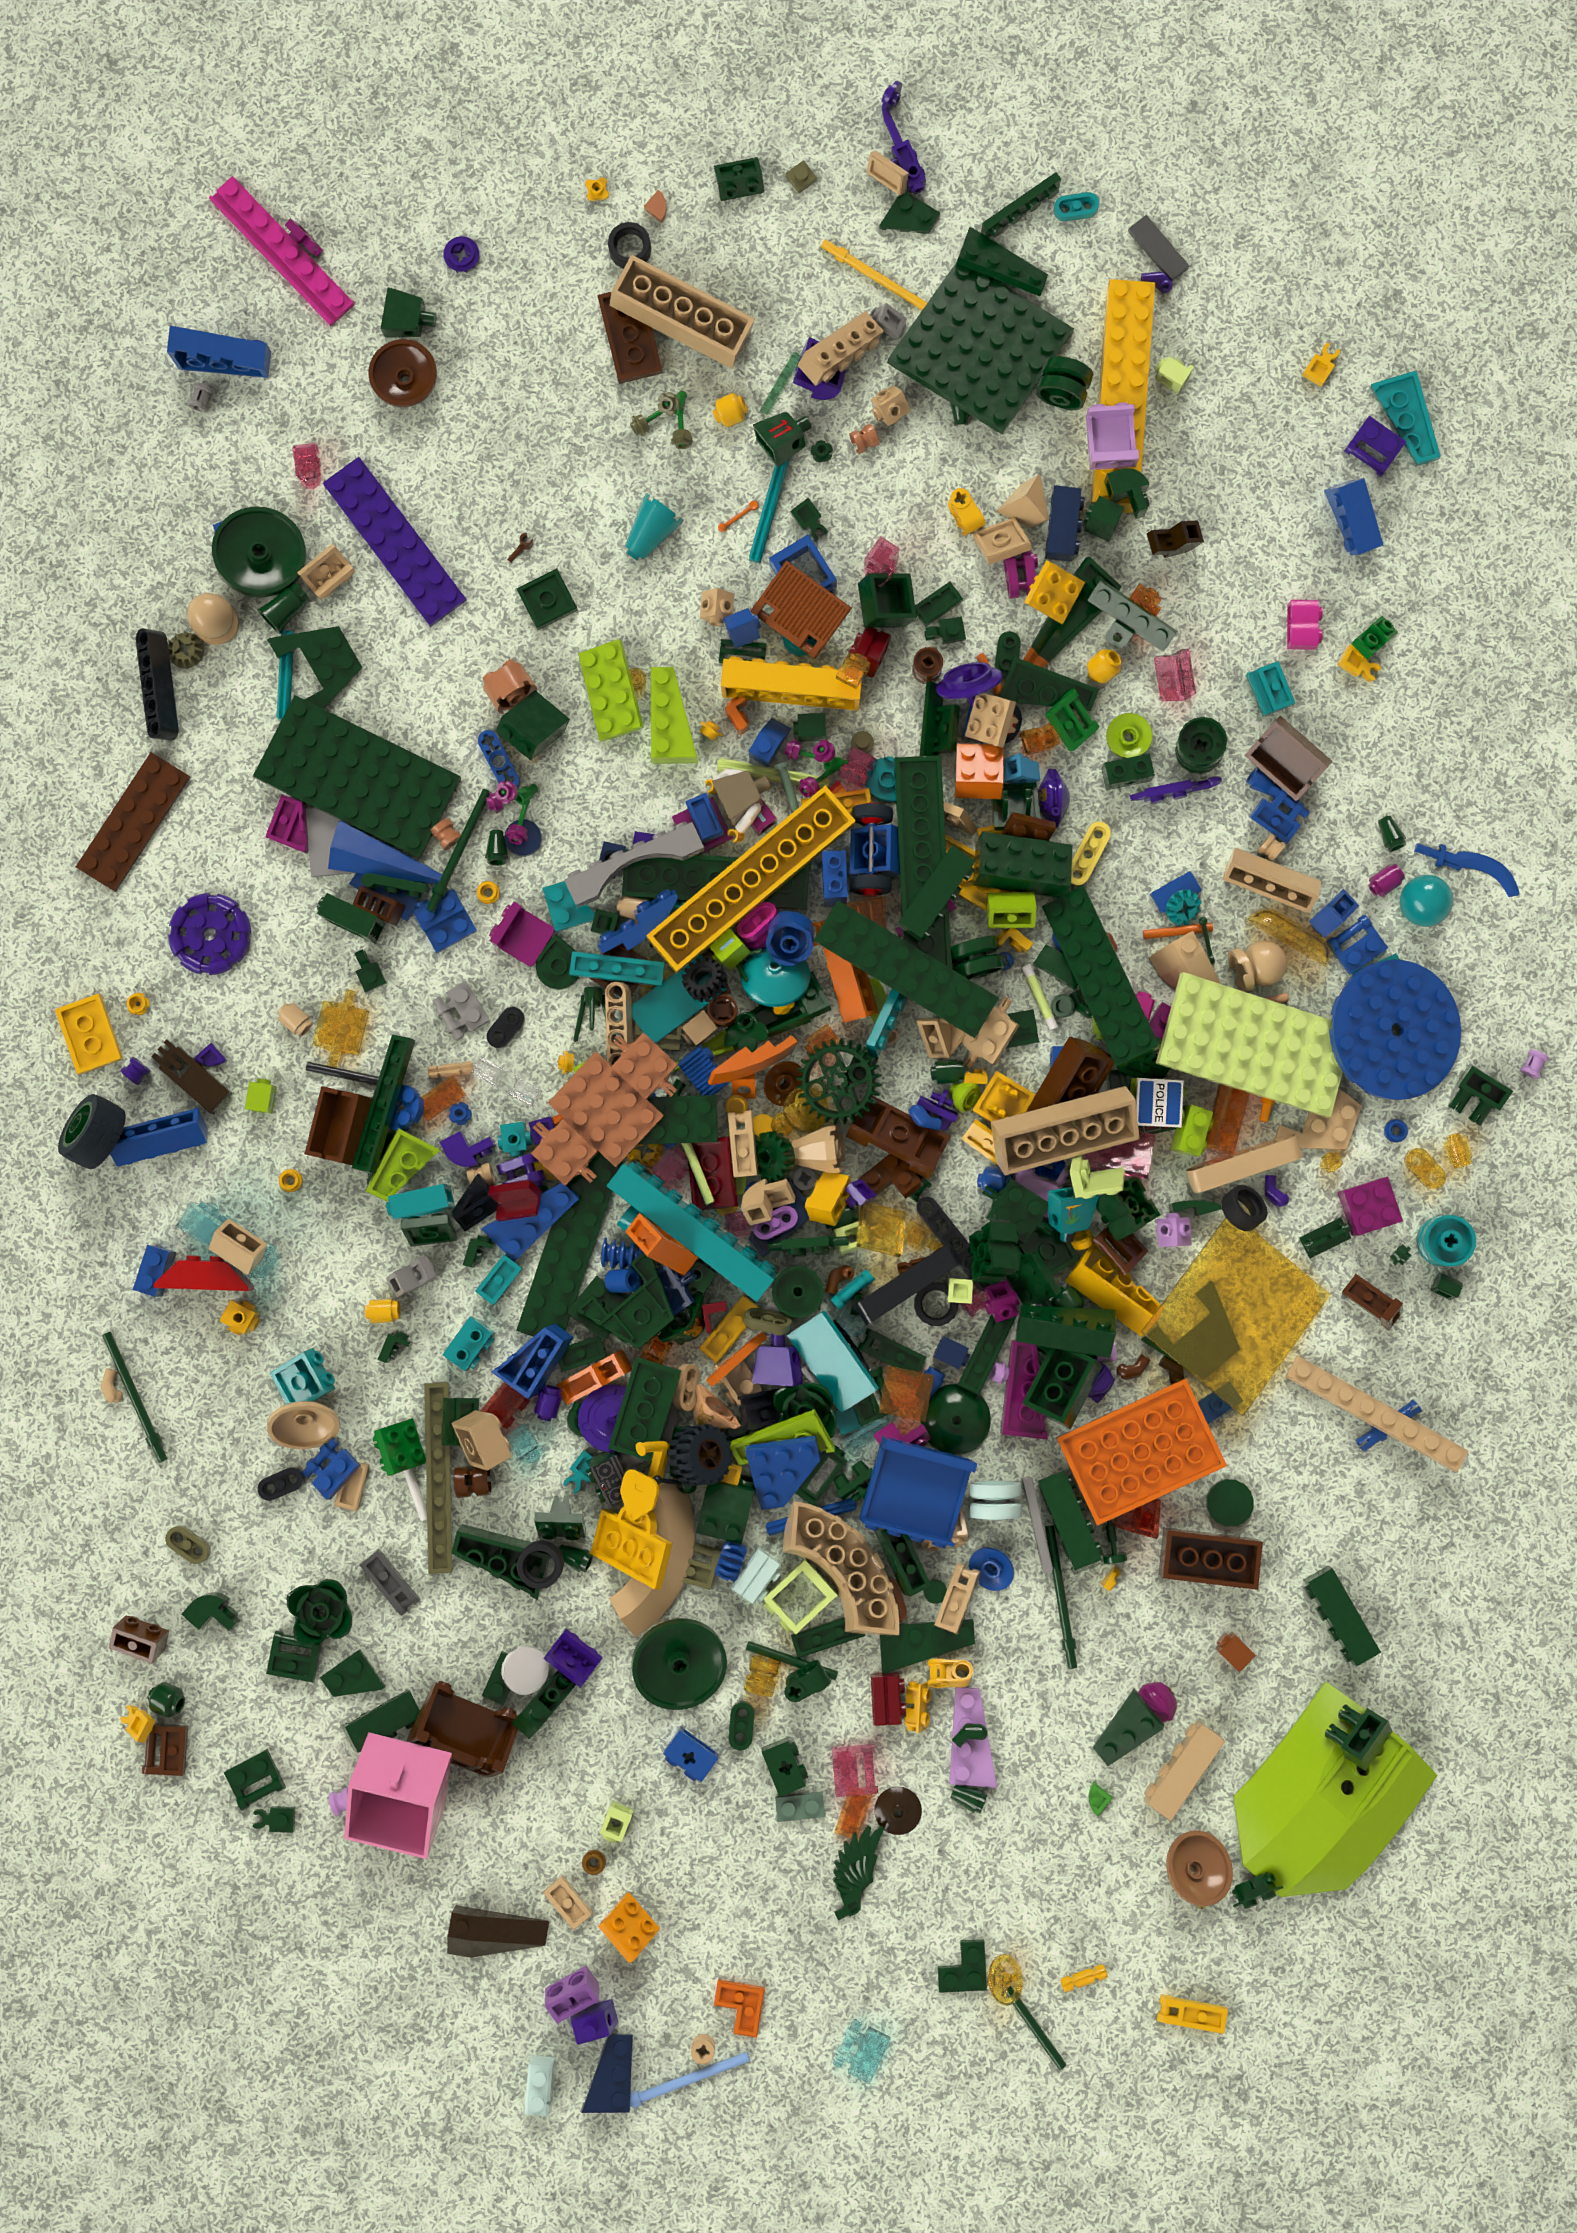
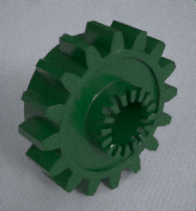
[755,1131,795,1183]

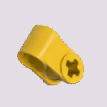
[948,488,986,536]
[927,1659,973,1688]

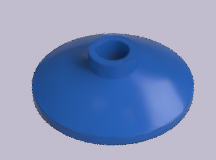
[969,1547,1014,1591]

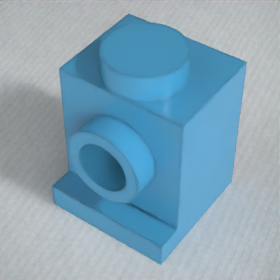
[1003,753,1040,784]

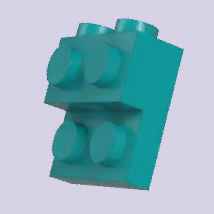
[269,1348,336,1404]

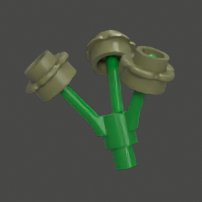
[630,391,693,449]

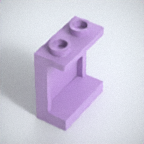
[1086,402,1139,470]

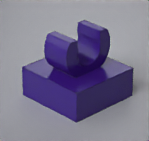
[845,1179,877,1208]

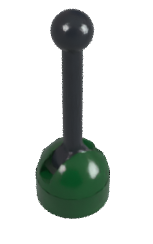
[653,1475,697,1494]

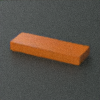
[706,1332,768,1387]

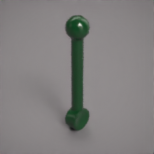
[1199,917,1215,964]

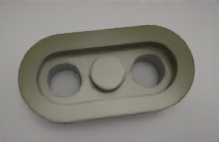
[744,1308,792,1336]
[165,1526,211,1564]

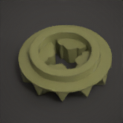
[168,631,204,668]

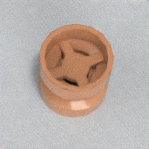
[849,423,880,454]
[431,818,461,851]

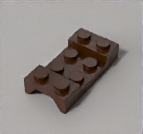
[845,1096,951,1180]

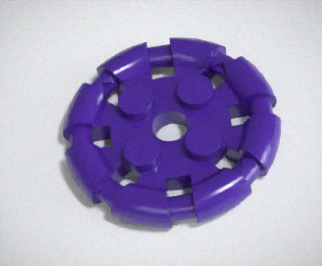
[168,893,251,975]

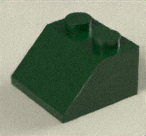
[696,1481,755,1544]

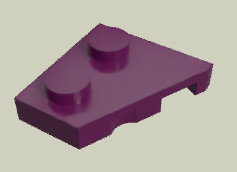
[265,794,309,854]

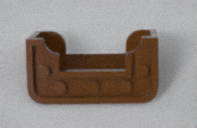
[406,1681,518,1777]

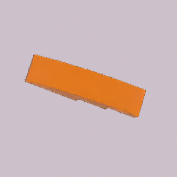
[708,1035,798,1085]

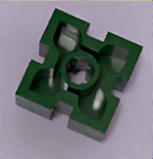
[969,1221,1021,1283]

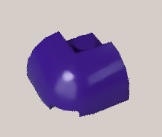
[793,337,846,400]

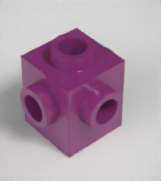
[984,1280,1020,1323]

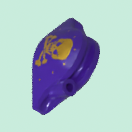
[1037,769,1070,828]

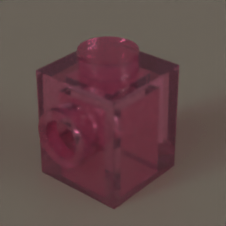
[652,1148,689,1185]

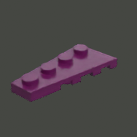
[1000,1340,1048,1440]

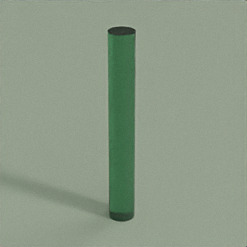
[760,352,800,415]

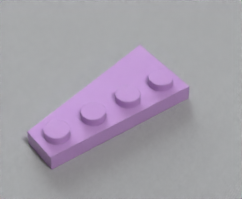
[949,1687,997,1788]

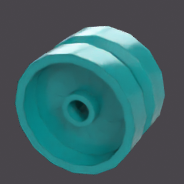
[1416,1215,1476,1267]

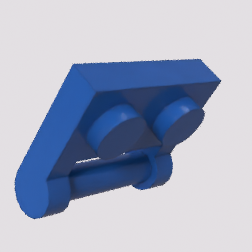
[1326,915,1388,975]

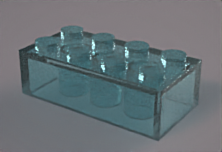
[176,1201,280,1278]

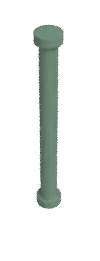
[774,762,821,872]

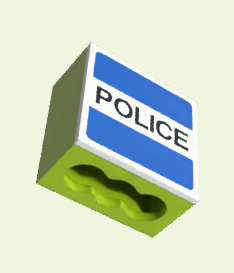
[1130,1078,1186,1127]

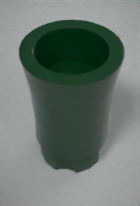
[257,583,310,634]

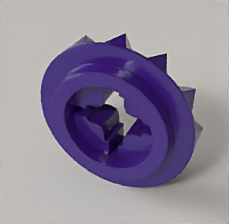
[443,236,480,273]

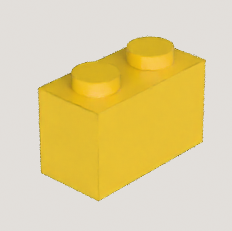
[805,1172,851,1226]

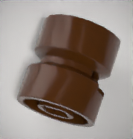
[912,647,943,684]
[707,994,739,1028]
[454,1466,492,1498]

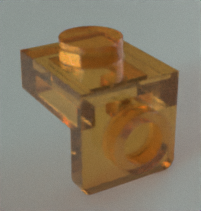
[1019,723,1060,755]

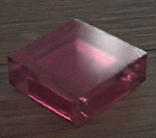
[725,1211,752,1237]

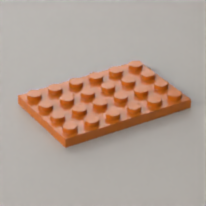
[1056,1378,1227,1526]

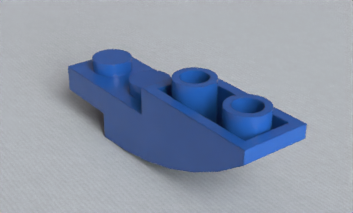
[597,889,678,954]

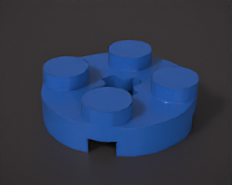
[389,1084,424,1131]

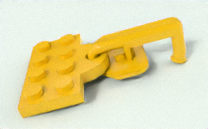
[590,1441,673,1589]

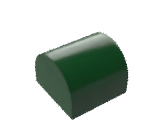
[1430,1272,1463,1300]

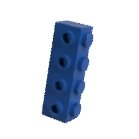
[110,1108,208,1167]

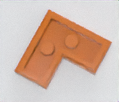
[714,1979,765,2038]

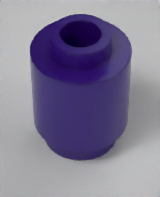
[534,1385,562,1421]

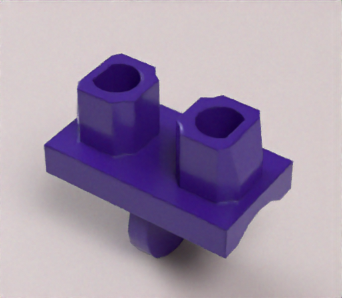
[917,1089,958,1131]

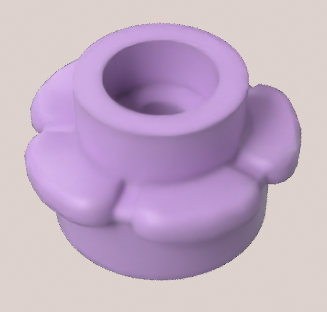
[990,1361,1009,1385]

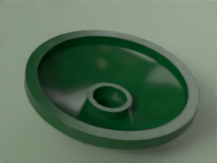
[920,1384,991,1455]

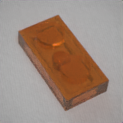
[422,1075,466,1122]
[834,1786,872,1839]

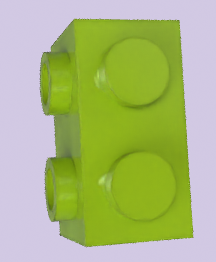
[987,892,1037,928]
[1170,1105,1214,1157]

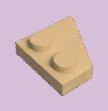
[944,802,977,835]

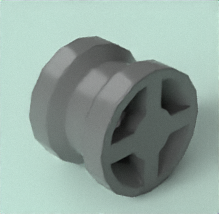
[793,1167,816,1191]

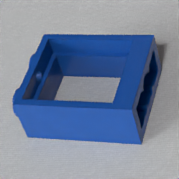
[769,534,837,593]
[822,850,848,907]

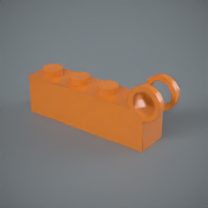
[813,920,879,1023]

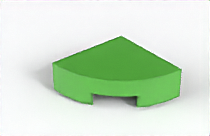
[1088,1781,1113,1816]

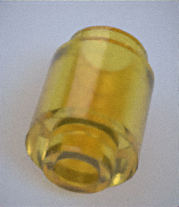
[1443,1132,1473,1169]

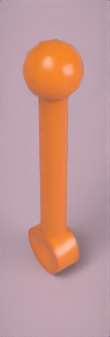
[718,501,758,532]

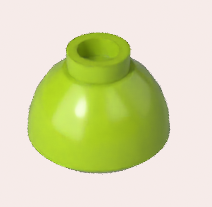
[949,1082,980,1113]

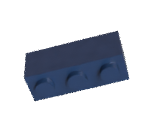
[1045,485,1085,562]

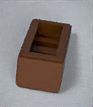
[352,885,405,926]

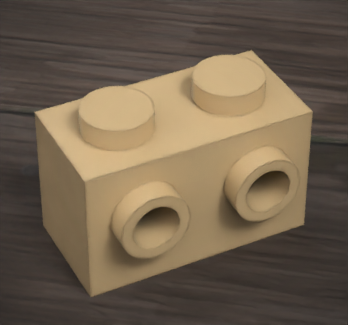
[209,1218,268,1275]

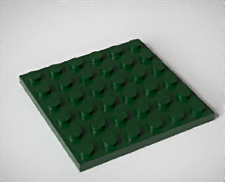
[887,263,1074,435]

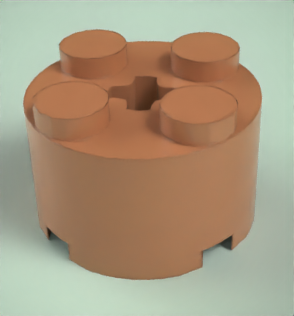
[483,659,537,714]

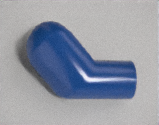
[909,1104,942,1130]

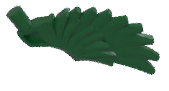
[833,1825,884,1921]

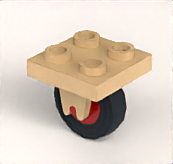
[965,693,1022,748]

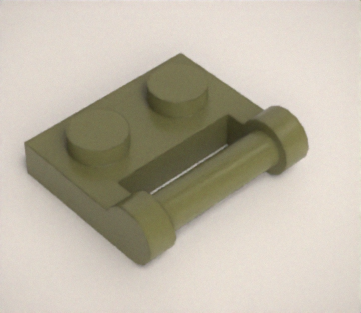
[682,1542,722,1590]

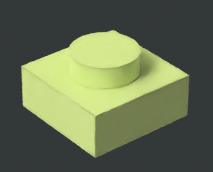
[947,1278,973,1304]

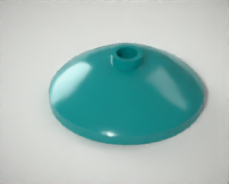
[741,947,810,1007]

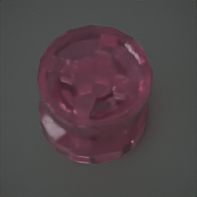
[959,1291,985,1319]

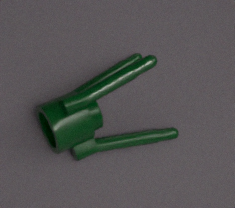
[573,987,606,1042]

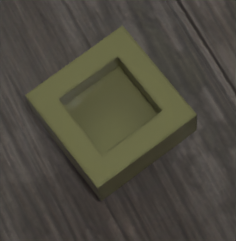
[785,160,817,193]

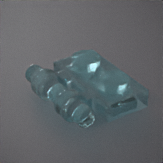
[833,2019,891,2084]

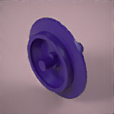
[936,662,1002,706]
[578,1385,626,1452]

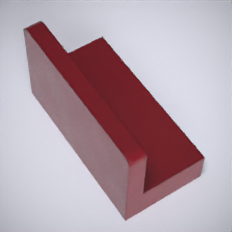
[488,1180,542,1221]
[702,1301,728,1333]

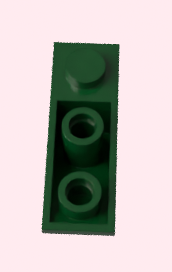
[512,1670,576,1739]

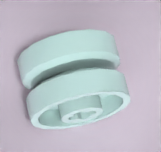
[969,1481,1022,1520]

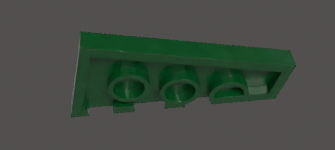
[956,227,1048,297]
[998,657,1099,711]

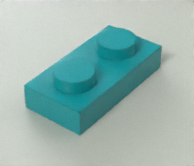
[475,1254,523,1306]

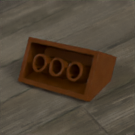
[1025,1037,1115,1113]

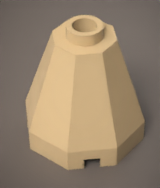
[792,1125,845,1173]

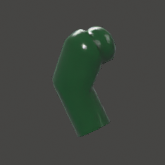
[952,1723,988,1748]

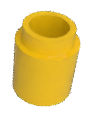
[365,1299,401,1323]

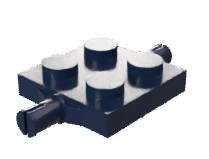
[640,1265,697,1316]

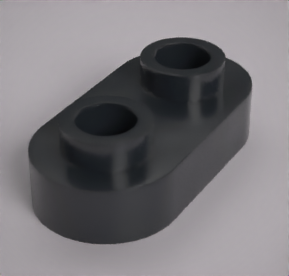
[486,1007,525,1049]
[258,1467,305,1501]

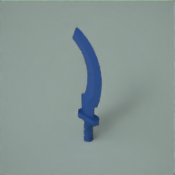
[1414,843,1519,897]

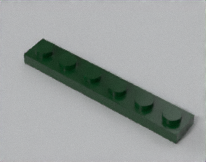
[351,1034,416,1174]

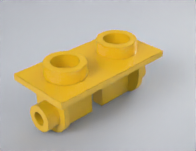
[904,1681,931,1733]

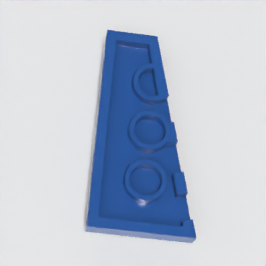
[481,1182,580,1262]

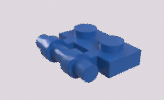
[1249,785,1310,844]
[302,1437,361,1500]

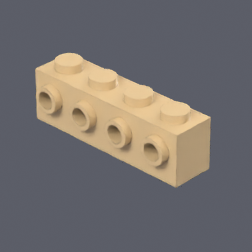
[797,311,884,386]
[1222,848,1321,914]
[1144,1720,1225,1821]

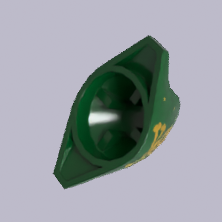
[658,1291,706,1346]

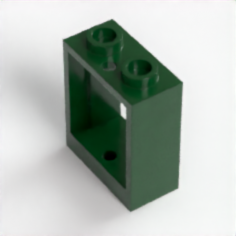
[317,893,385,944]

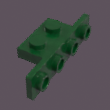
[919,681,960,756]

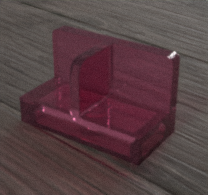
[1154,649,1196,701]

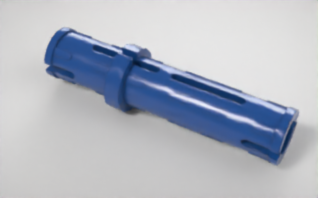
[1355,1399,1422,1452]

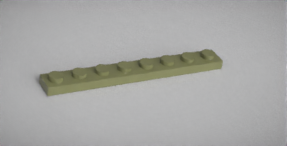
[424,1382,452,1574]

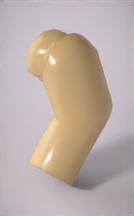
[101,1368,122,1403]

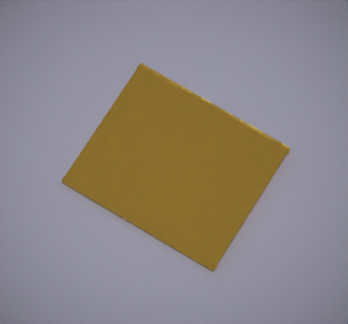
[1141,1217,1331,1416]

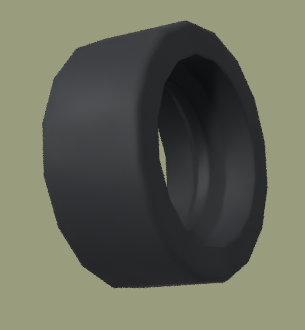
[608,222,652,269]
[1221,1185,1268,1231]
[914,1282,959,1326]
[517,1540,564,1589]

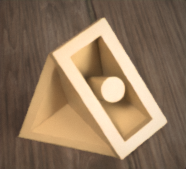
[996,475,1049,528]
[916,1018,966,1058]

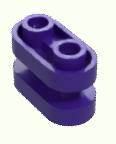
[496,1153,546,1187]

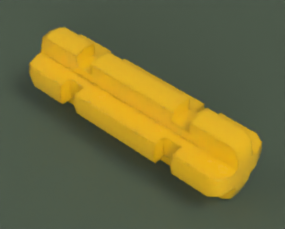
[1061,1964,1108,1992]

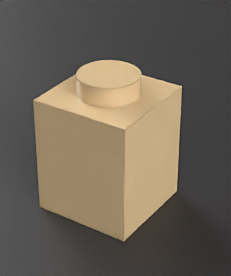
[682,1010,719,1047]

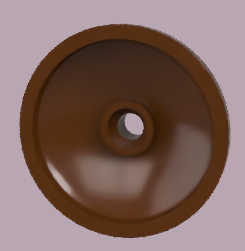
[368,339,437,407]

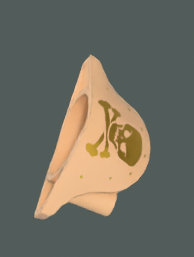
[692,1384,741,1432]

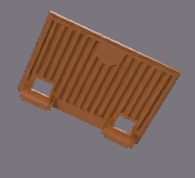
[750,560,852,659]

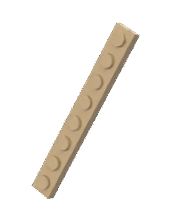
[1285,1355,1469,1473]

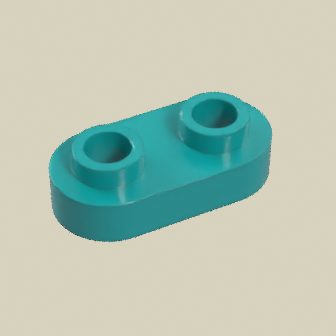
[1054,192,1099,222]

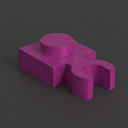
[285,218,324,257]

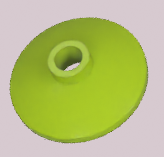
[1106,713,1153,758]

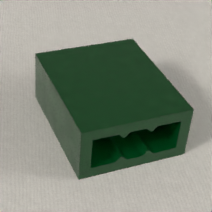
[495,690,570,761]

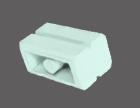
[731,1546,782,1604]
[524,2055,555,2116]

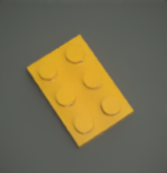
[55,993,123,1075]

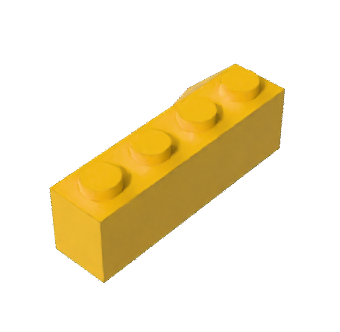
[1065,1244,1163,1337]

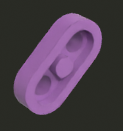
[753,1206,798,1240]

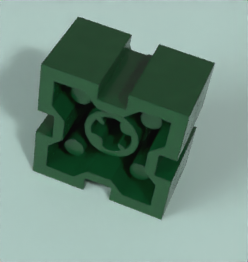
[1096,1174,1161,1241]

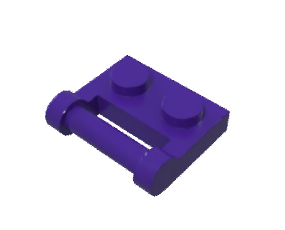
[1344,416,1407,477]

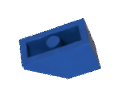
[748,718,792,767]
[1309,889,1360,938]

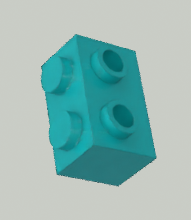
[442,1316,495,1371]

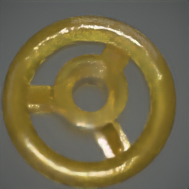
[988,1954,1023,2006]

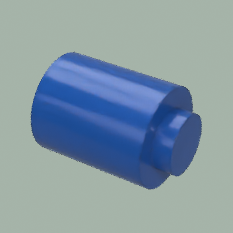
[605,1268,641,1293]

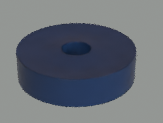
[504,819,542,857]

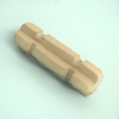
[428,1061,474,1079]

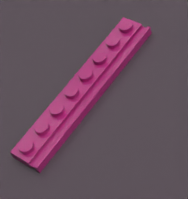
[209,176,355,327]

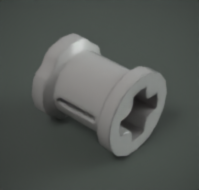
[187,382,214,413]

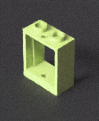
[763,1559,837,1635]

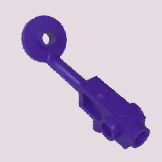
[881,80,926,194]

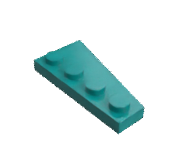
[1371,370,1441,466]

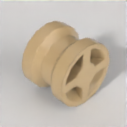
[1257,833,1286,862]
[691,2034,715,2064]

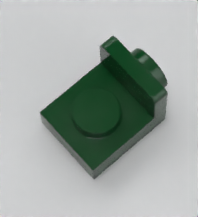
[463,1235,496,1268]
[377,1331,413,1363]

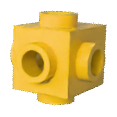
[219,1300,261,1336]

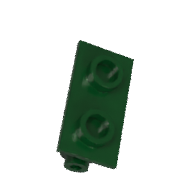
[1299,1217,1351,1259]
[1232,1872,1283,1909]

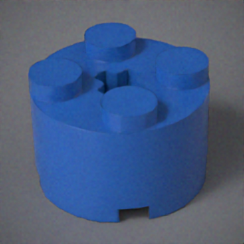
[766,911,814,966]

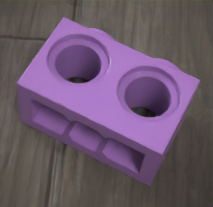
[545,1965,599,2024]

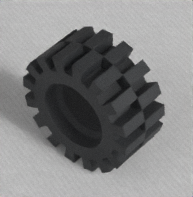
[682,957,728,1003]

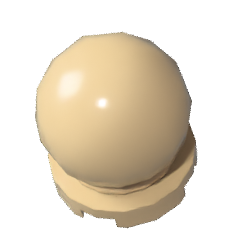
[187,592,240,646]
[1228,940,1288,993]

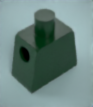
[380,287,437,338]

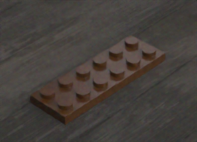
[75,752,191,892]

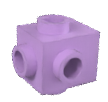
[1156,1213,1192,1247]

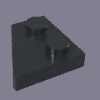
[451,1173,498,1232]

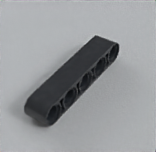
[135,628,179,741]
[916,1197,996,1292]
[853,1242,963,1325]

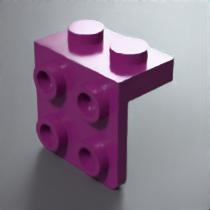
[489,901,555,967]

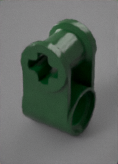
[784,1660,831,1702]

